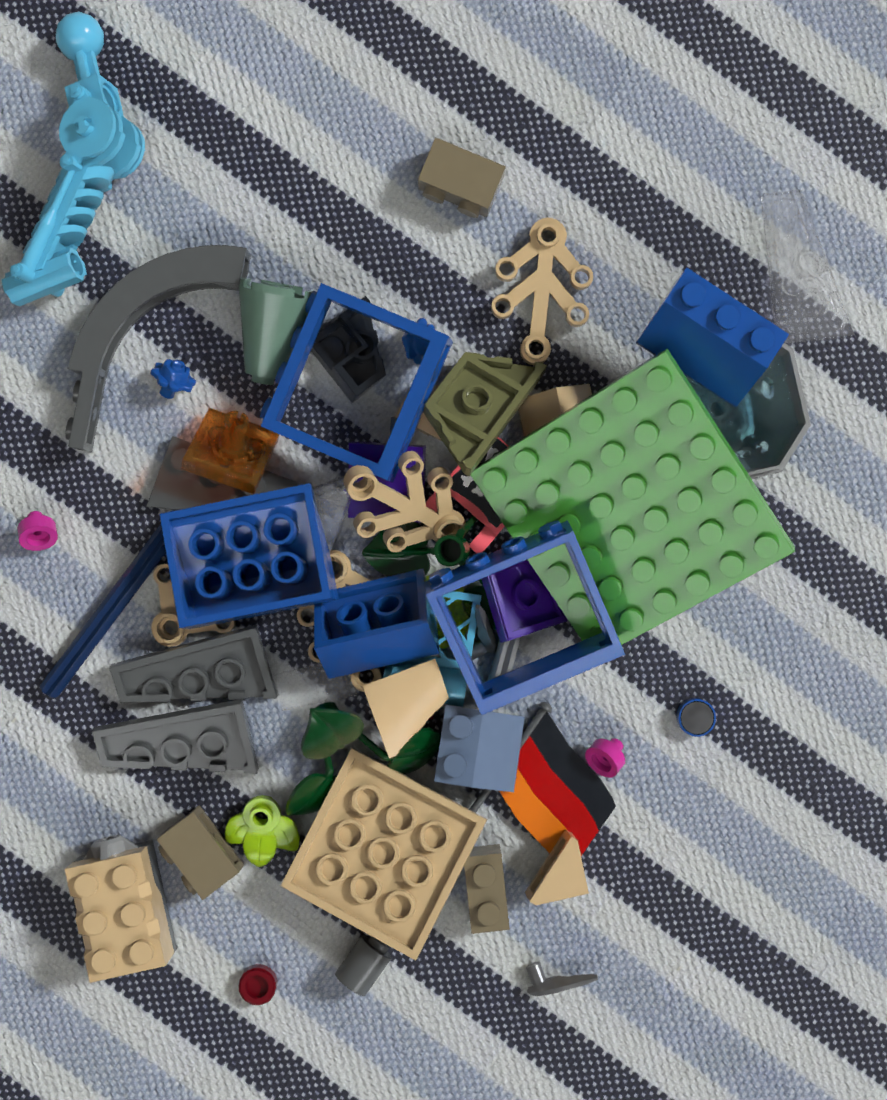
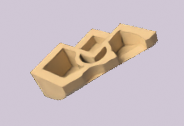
[362,659,449,759]

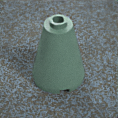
[239,278,314,385]

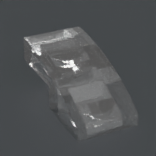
[273,664,357,711]

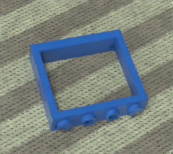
[260,283,453,483]
[424,520,625,715]

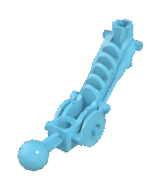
[1,12,145,307]

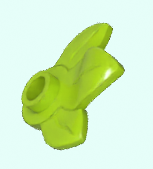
[225,795,300,867]

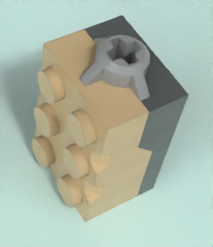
[64,835,177,983]

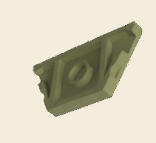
[423,352,547,476]

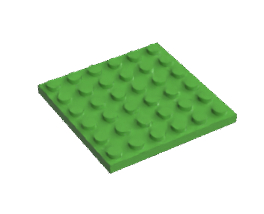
[470,348,795,645]

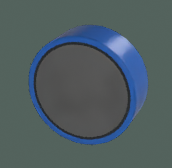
[676,698,716,737]

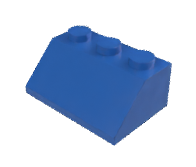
[636,268,789,408]
[314,569,440,679]

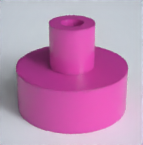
[17,511,58,551]
[585,738,625,778]

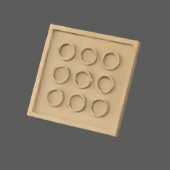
[281,748,488,961]

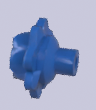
[402,318,435,365]
[150,359,196,399]

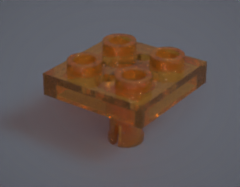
[181,408,280,494]

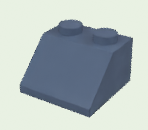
[434,705,525,792]

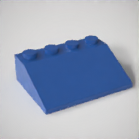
[160,483,339,629]

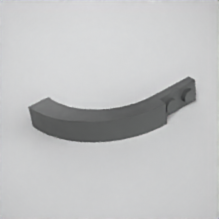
[65,245,251,452]

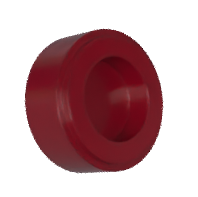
[238,964,277,1005]

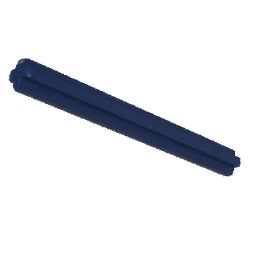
[39,511,171,699]

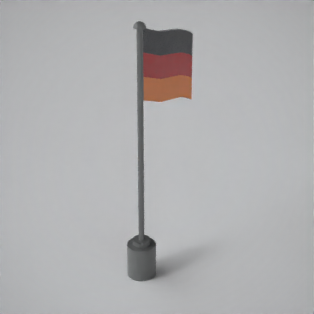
[335,702,616,996]

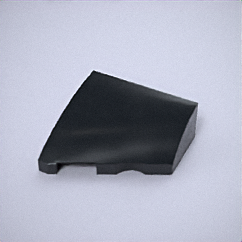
[311,296,386,403]

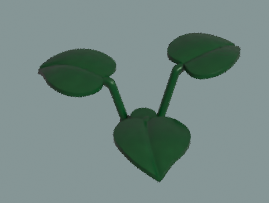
[362,515,496,630]
[285,702,442,816]

